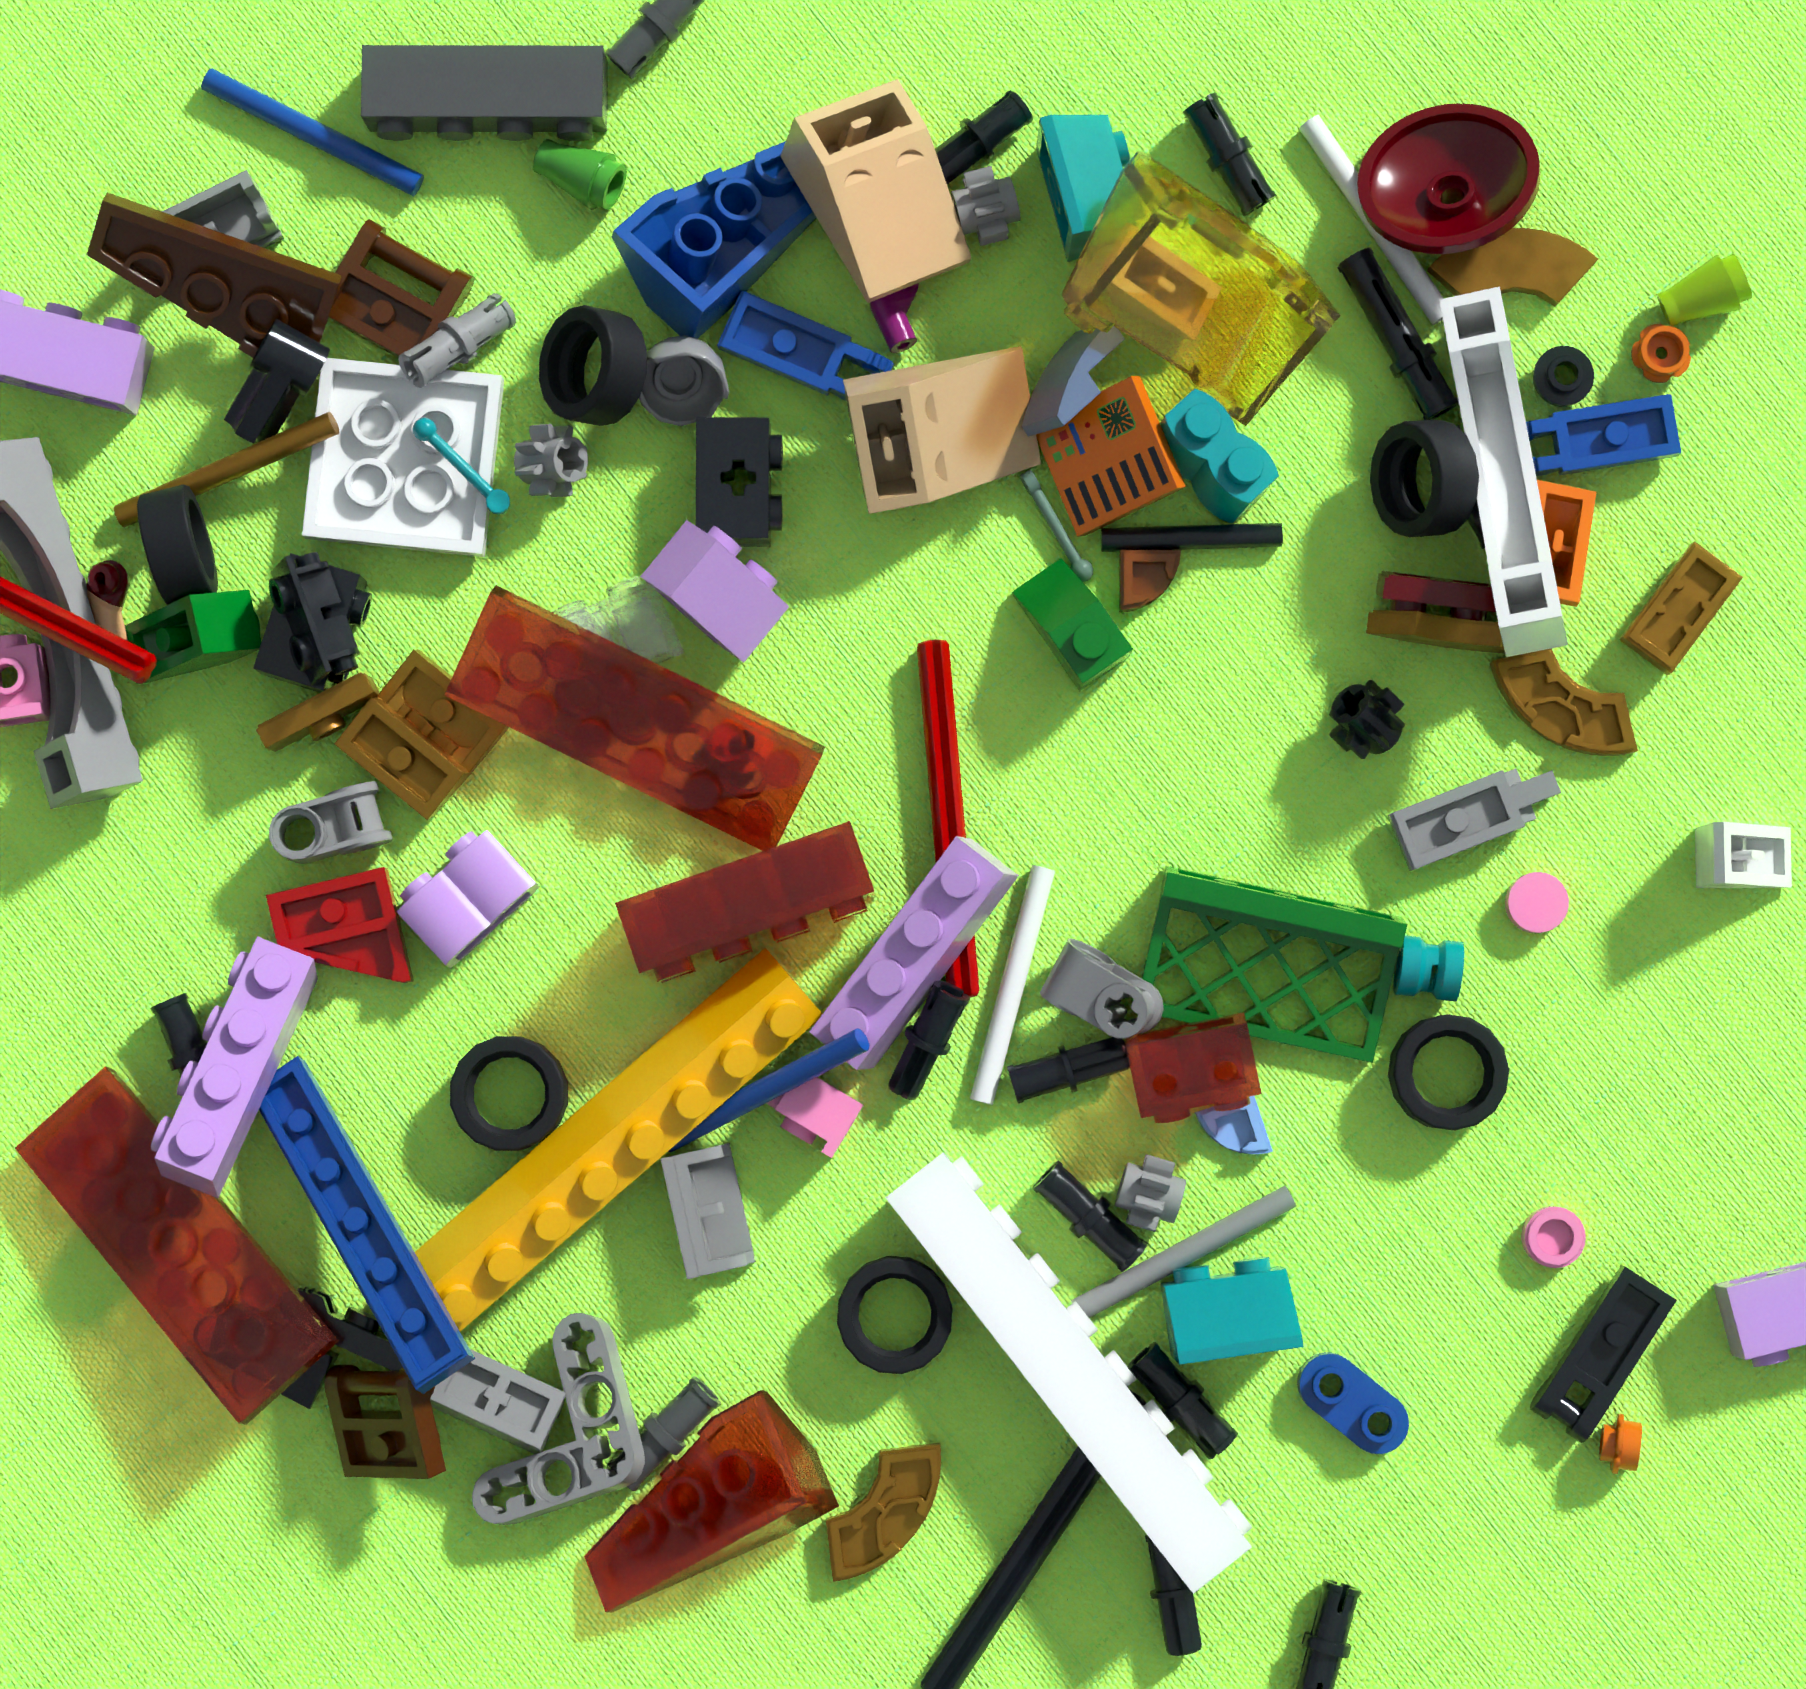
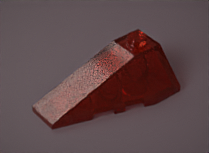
[584,1390,839,1613]

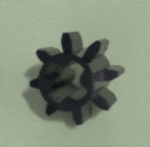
[1329,680,1405,759]

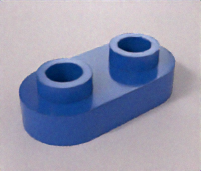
[1297,1352,1409,1454]

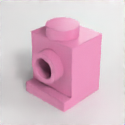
[0,634,50,727]
[766,1077,864,1158]

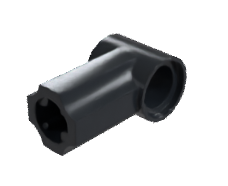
[224,318,330,444]

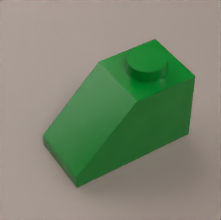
[1011,558,1133,692]
[125,590,262,684]

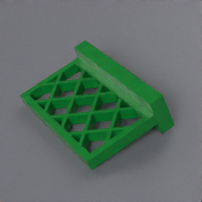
[1142,866,1408,1063]

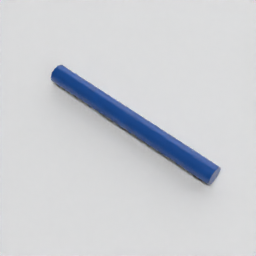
[201,68,424,197]
[668,1028,869,1152]

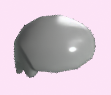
[639,335,729,426]

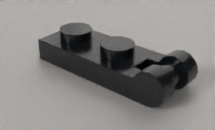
[1530,1265,1677,1443]

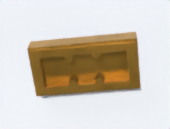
[1619,541,1743,676]
[256,672,380,752]

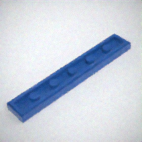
[259,1056,475,1394]

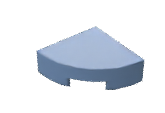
[1194,1093,1273,1154]

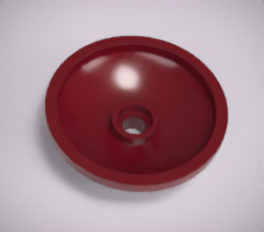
[1357,103,1541,254]

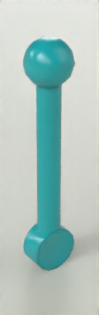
[412,418,510,515]

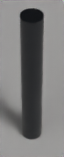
[1101,523,1283,552]

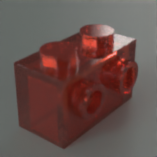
[1125,1012,1262,1123]

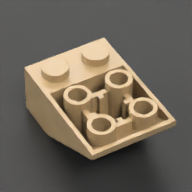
[780,79,972,303]
[843,346,1041,514]

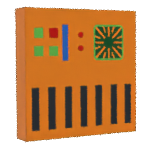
[1036,376,1186,537]

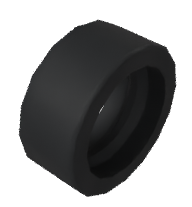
[539,305,647,426]
[1370,420,1479,538]
[137,484,218,605]
[1388,1014,1509,1131]
[450,1036,568,1151]
[837,1256,953,1374]

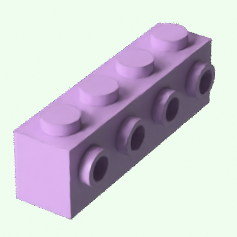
[151,936,318,1198]

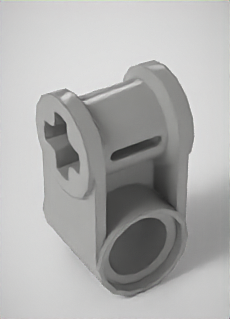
[269,781,393,864]
[1040,938,1164,1038]

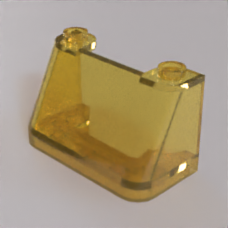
[1061,151,1340,426]

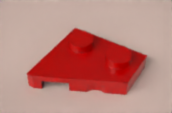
[266,867,414,983]

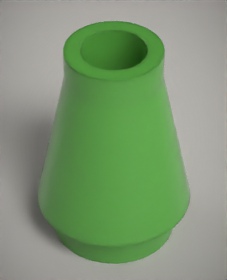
[533,139,627,210]

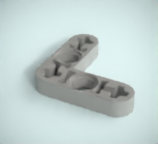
[472,1313,645,1525]

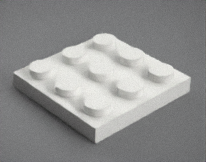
[302,358,504,557]

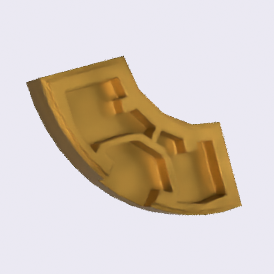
[1427,228,1599,307]
[1366,610,1537,656]
[1489,648,1638,756]
[826,1443,941,1582]

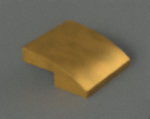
[334,649,511,820]

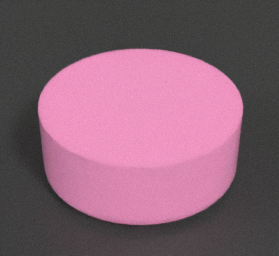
[1505,872,1569,933]
[1521,1206,1586,1268]

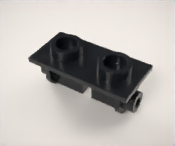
[269,552,360,686]

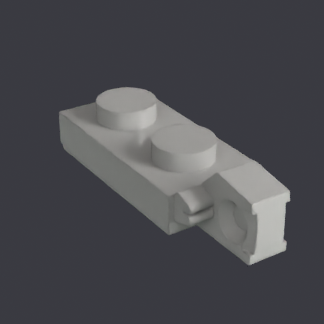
[1387,768,1561,871]

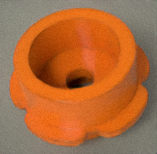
[1631,324,1691,383]
[1599,1413,1642,1474]

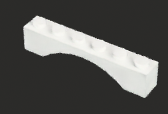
[1439,287,1568,657]

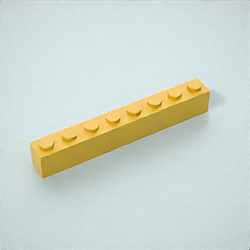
[415,947,823,1332]

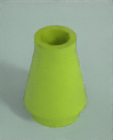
[1656,254,1752,326]

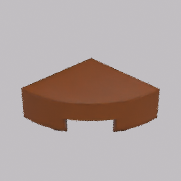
[1119,550,1181,612]

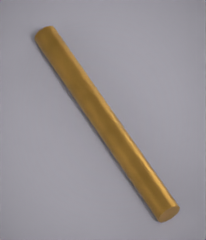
[114,412,339,528]

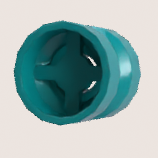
[1393,935,1464,1002]

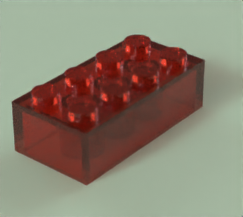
[615,821,876,984]

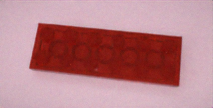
[444,585,826,855]
[15,1066,339,1425]

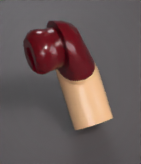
[87,560,130,641]

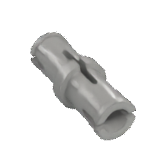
[398,293,516,388]

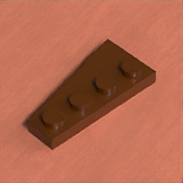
[87,192,342,358]

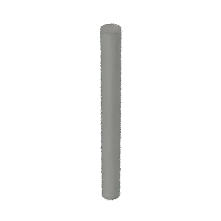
[1071,1185,1297,1318]

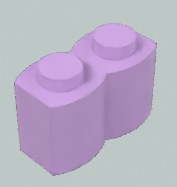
[397,830,540,969]

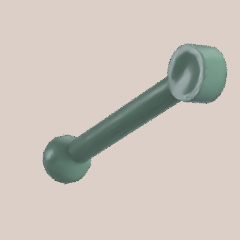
[1019,469,1094,582]

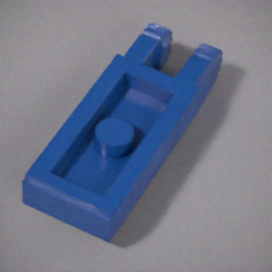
[717,291,894,401]
[1526,394,1681,476]

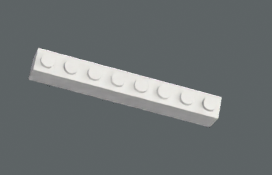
[885,1152,1253,1594]

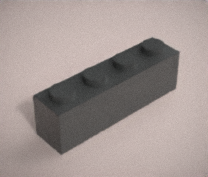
[361,45,608,141]

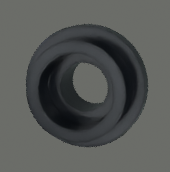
[1533,346,1594,407]

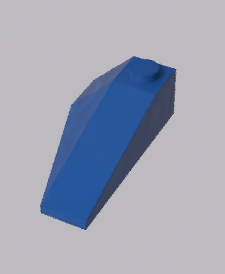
[612,141,817,339]

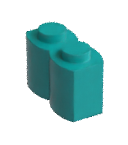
[1160,389,1279,524]

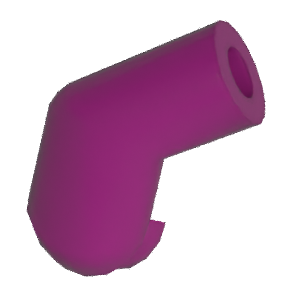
[870,283,919,353]

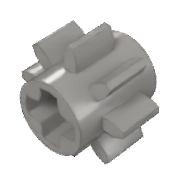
[951,166,1021,246]
[514,424,588,497]
[1115,1154,1186,1232]

